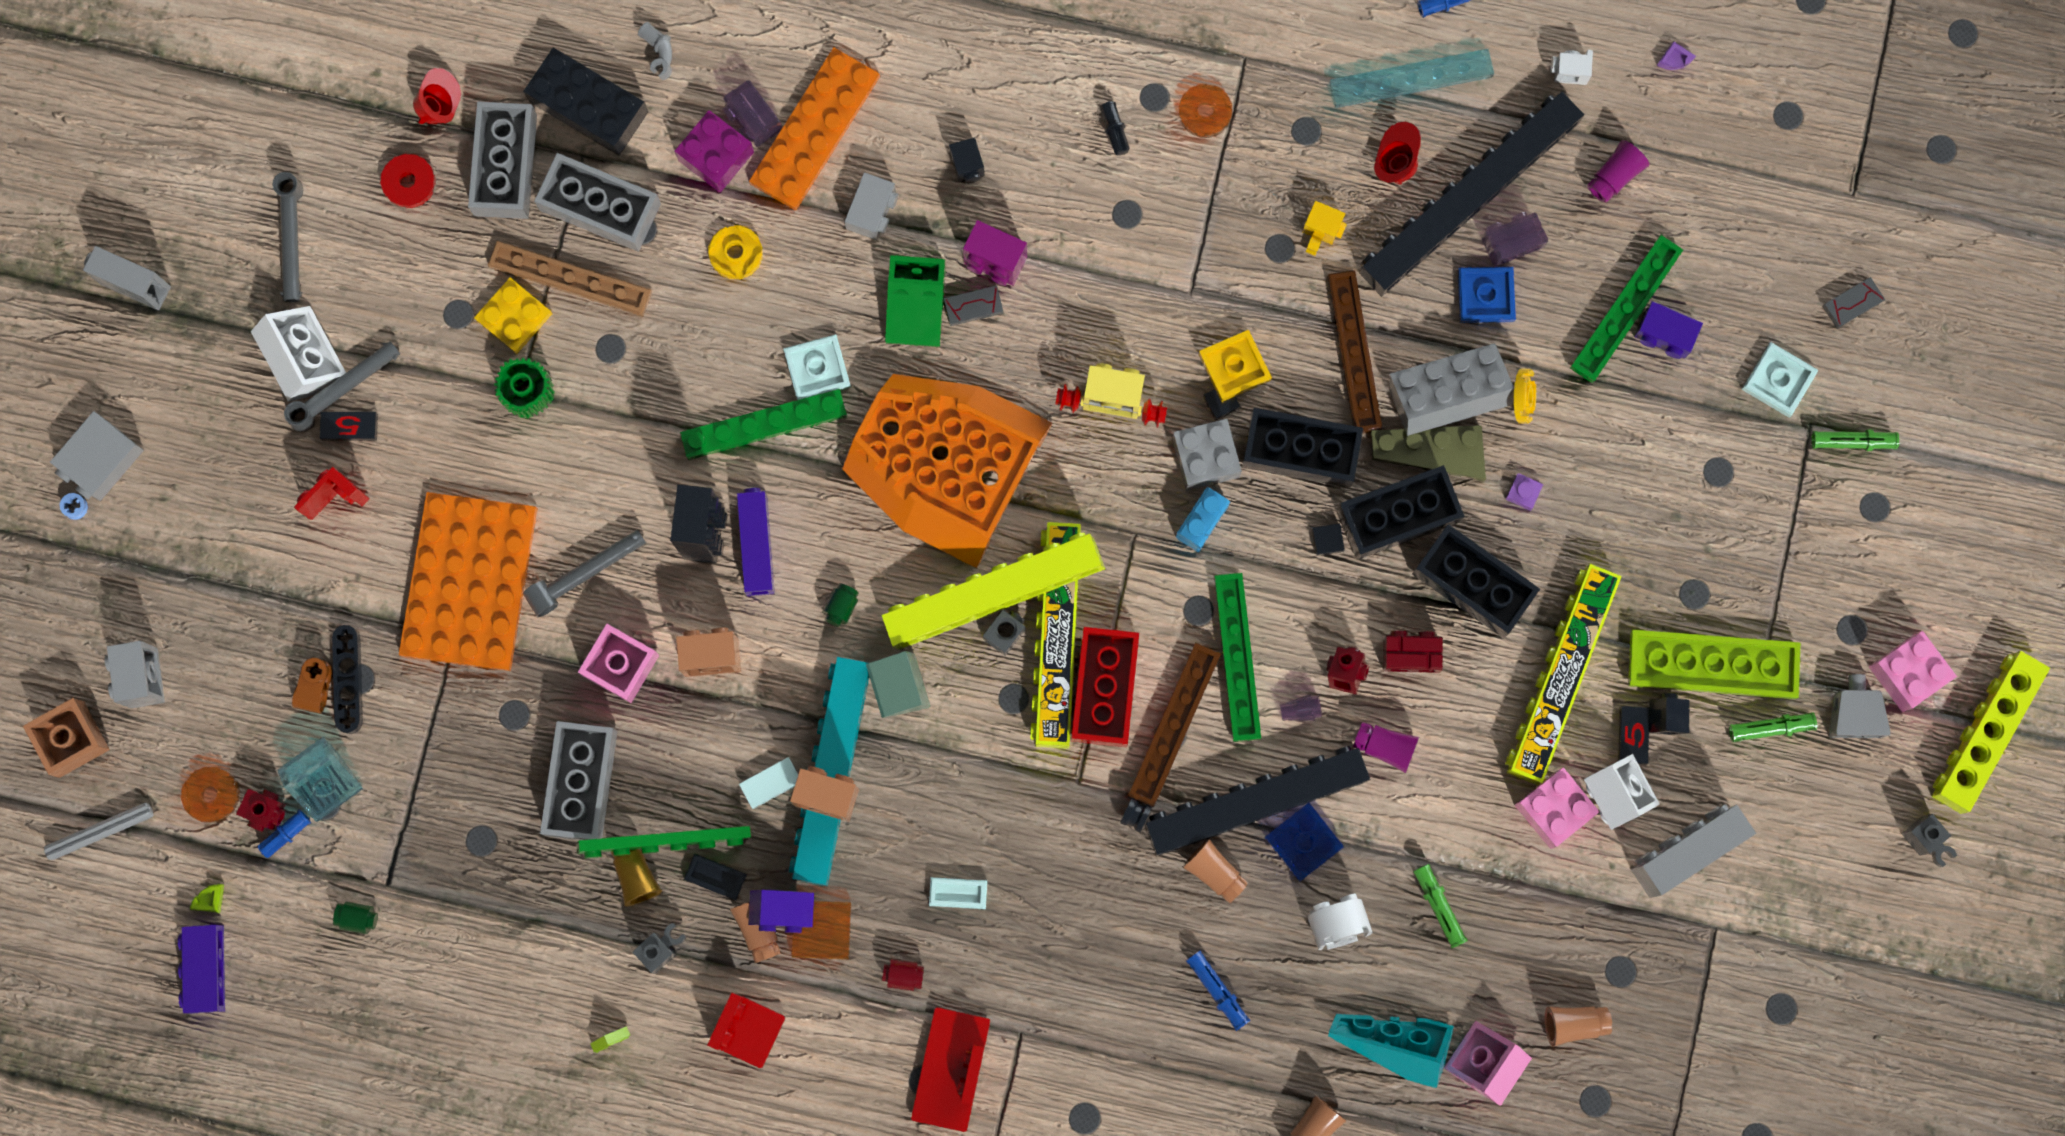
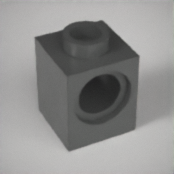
[983,610,1025,656]

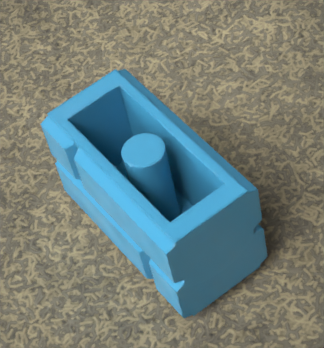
[1176,487,1231,552]

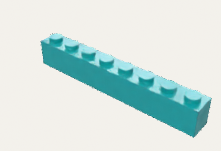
[789,657,870,887]

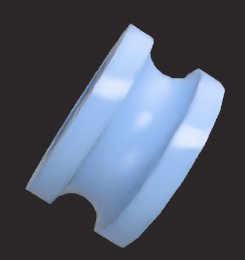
[59,493,88,520]

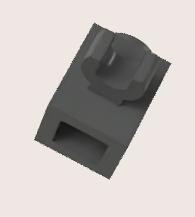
[1901,814,1957,867]
[633,923,687,974]

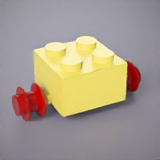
[1055,363,1167,428]

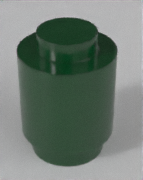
[822,583,859,627]
[333,902,378,934]

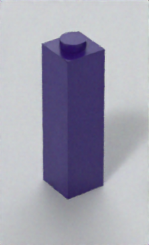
[737,488,775,596]

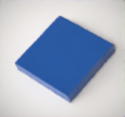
[1458,267,1516,323]

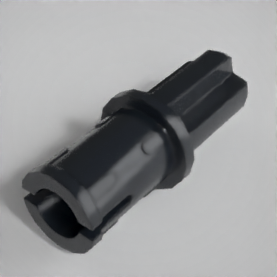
[1099,101,1130,156]

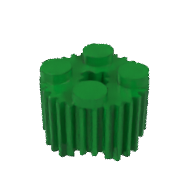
[494,358,555,418]

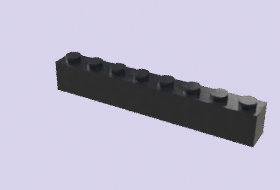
[1145,745,1371,857]

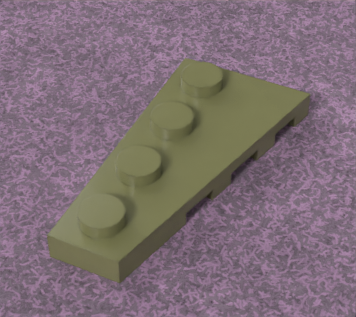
[1370,425,1486,481]

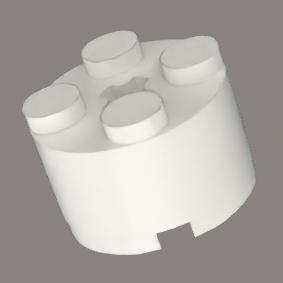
[1308,894,1373,950]

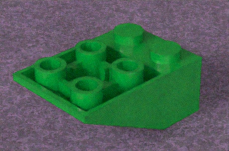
[885,255,946,347]

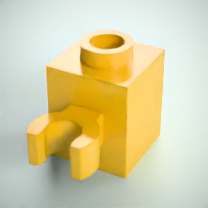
[1302,201,1347,256]

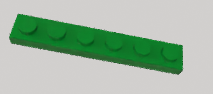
[1570,235,1684,384]
[680,389,847,460]
[1214,573,1261,742]
[576,826,751,859]

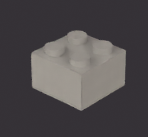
[1172,419,1242,491]
[105,641,165,709]

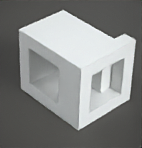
[1550,50,1593,85]

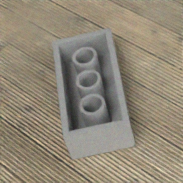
[468,102,537,219]
[534,153,661,252]
[1389,343,1514,436]
[540,721,618,840]
[1631,804,1757,898]

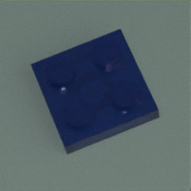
[1264,803,1344,882]

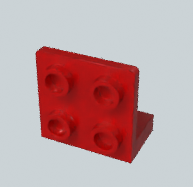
[294,466,370,520]
[707,992,786,1068]

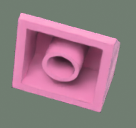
[1444,1021,1532,1106]

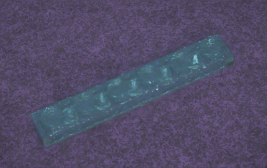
[1329,49,1494,108]

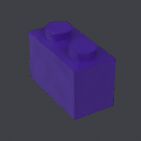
[1634,301,1703,359]
[748,890,814,933]

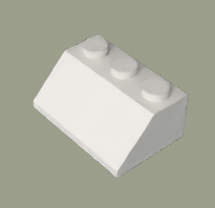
[251,306,346,402]

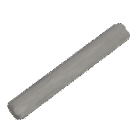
[44,803,154,860]

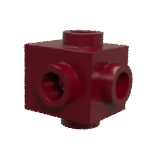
[1326,646,1369,695]
[236,789,286,832]

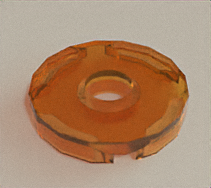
[1179,84,1232,138]
[181,767,240,823]

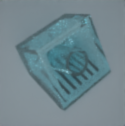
[277,736,363,822]

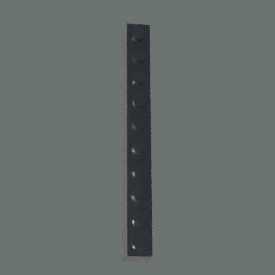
[1359,91,1585,297]

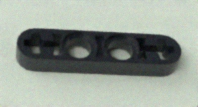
[332,625,363,734]

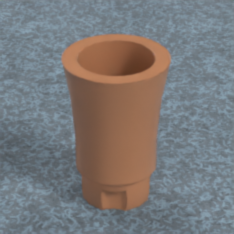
[1182,839,1248,903]
[730,902,781,963]
[1545,1006,1612,1047]
[1290,1095,1347,1136]

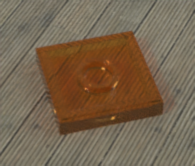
[792,901,852,960]

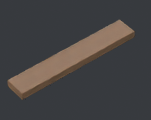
[488,240,652,317]

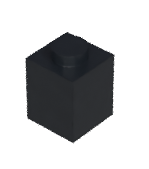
[949,137,985,184]
[1649,693,1690,736]

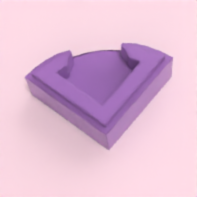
[1657,41,1696,70]

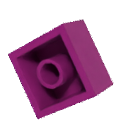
[674,110,754,193]
[963,220,1027,286]

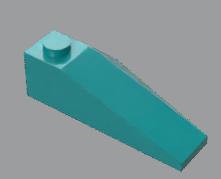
[1328,1014,1454,1088]

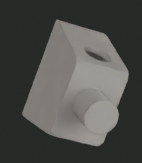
[1829,674,1890,738]

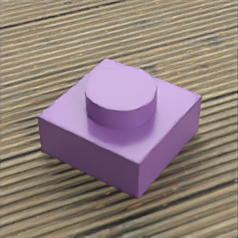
[1505,473,1543,511]

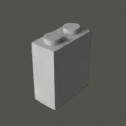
[83,246,171,311]
[50,411,144,501]

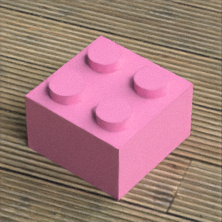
[578,624,659,703]
[1869,631,1957,712]
[1514,767,1600,849]

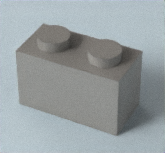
[845,172,899,240]

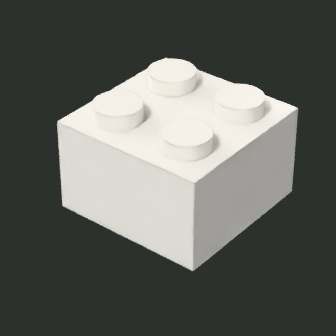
[1584,754,1659,830]

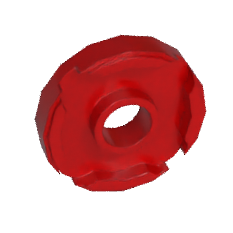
[380,154,436,208]

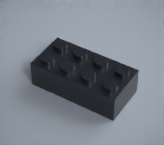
[523,47,648,156]
[1242,408,1363,488]
[1337,465,1465,560]
[670,484,728,563]
[1412,524,1540,639]

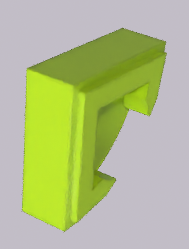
[190,884,224,913]
[590,1026,631,1053]

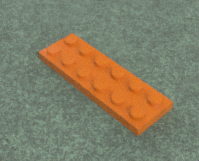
[749,47,880,211]

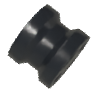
[1120,798,1152,833]

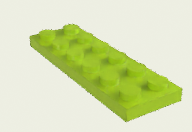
[1628,630,1801,699]

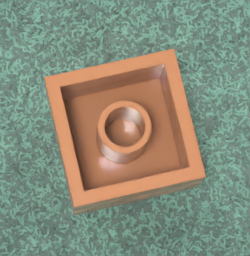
[676,627,741,677]
[23,698,110,778]
[790,766,859,822]

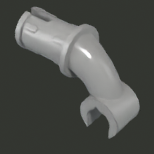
[638,22,672,80]

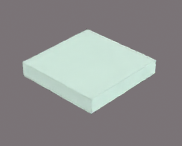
[784,334,851,400]
[1741,342,1818,417]

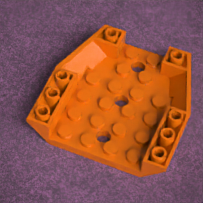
[842,374,1052,569]

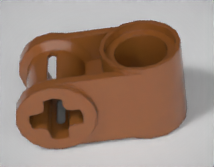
[292,658,333,714]

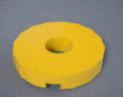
[708,225,763,279]
[1514,368,1536,424]

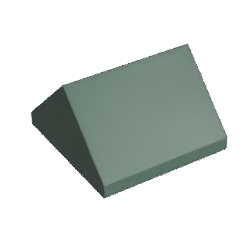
[866,651,931,718]

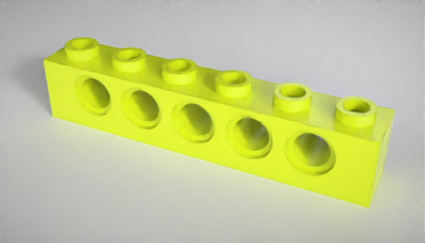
[1931,651,2050,814]

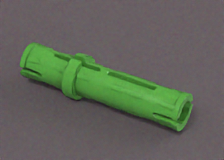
[1811,429,1899,451]
[1729,712,1817,742]
[1413,864,1468,949]

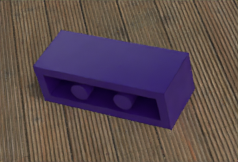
[178,925,225,1014]

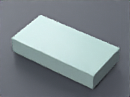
[739,757,798,809]
[929,877,987,909]

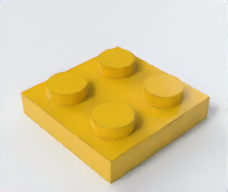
[474,278,553,354]
[1198,330,1272,402]

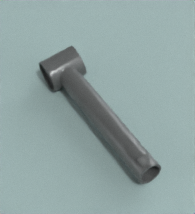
[272,172,304,302]
[284,341,400,432]
[523,529,646,618]

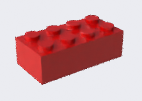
[1071,627,1140,748]

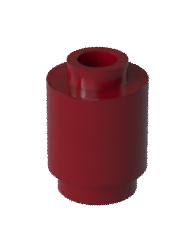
[882,959,924,991]

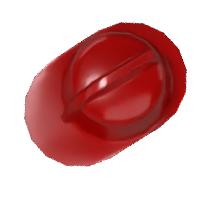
[413,68,461,124]
[1374,121,1421,185]

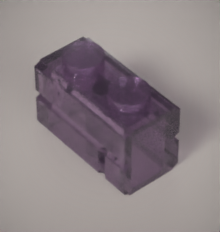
[723,80,782,147]
[1482,212,1548,267]

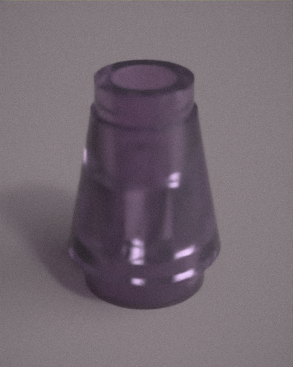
[1280,694,1322,721]

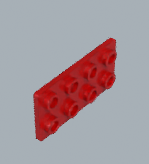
[911,1007,990,1132]

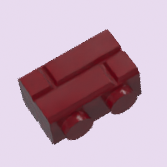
[1383,631,1443,673]

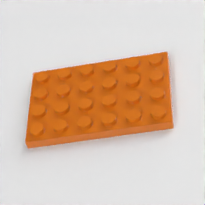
[399,492,538,671]

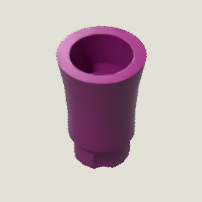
[1587,140,1650,203]
[1353,722,1419,774]

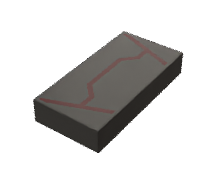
[1822,277,1885,329]
[944,286,1004,326]

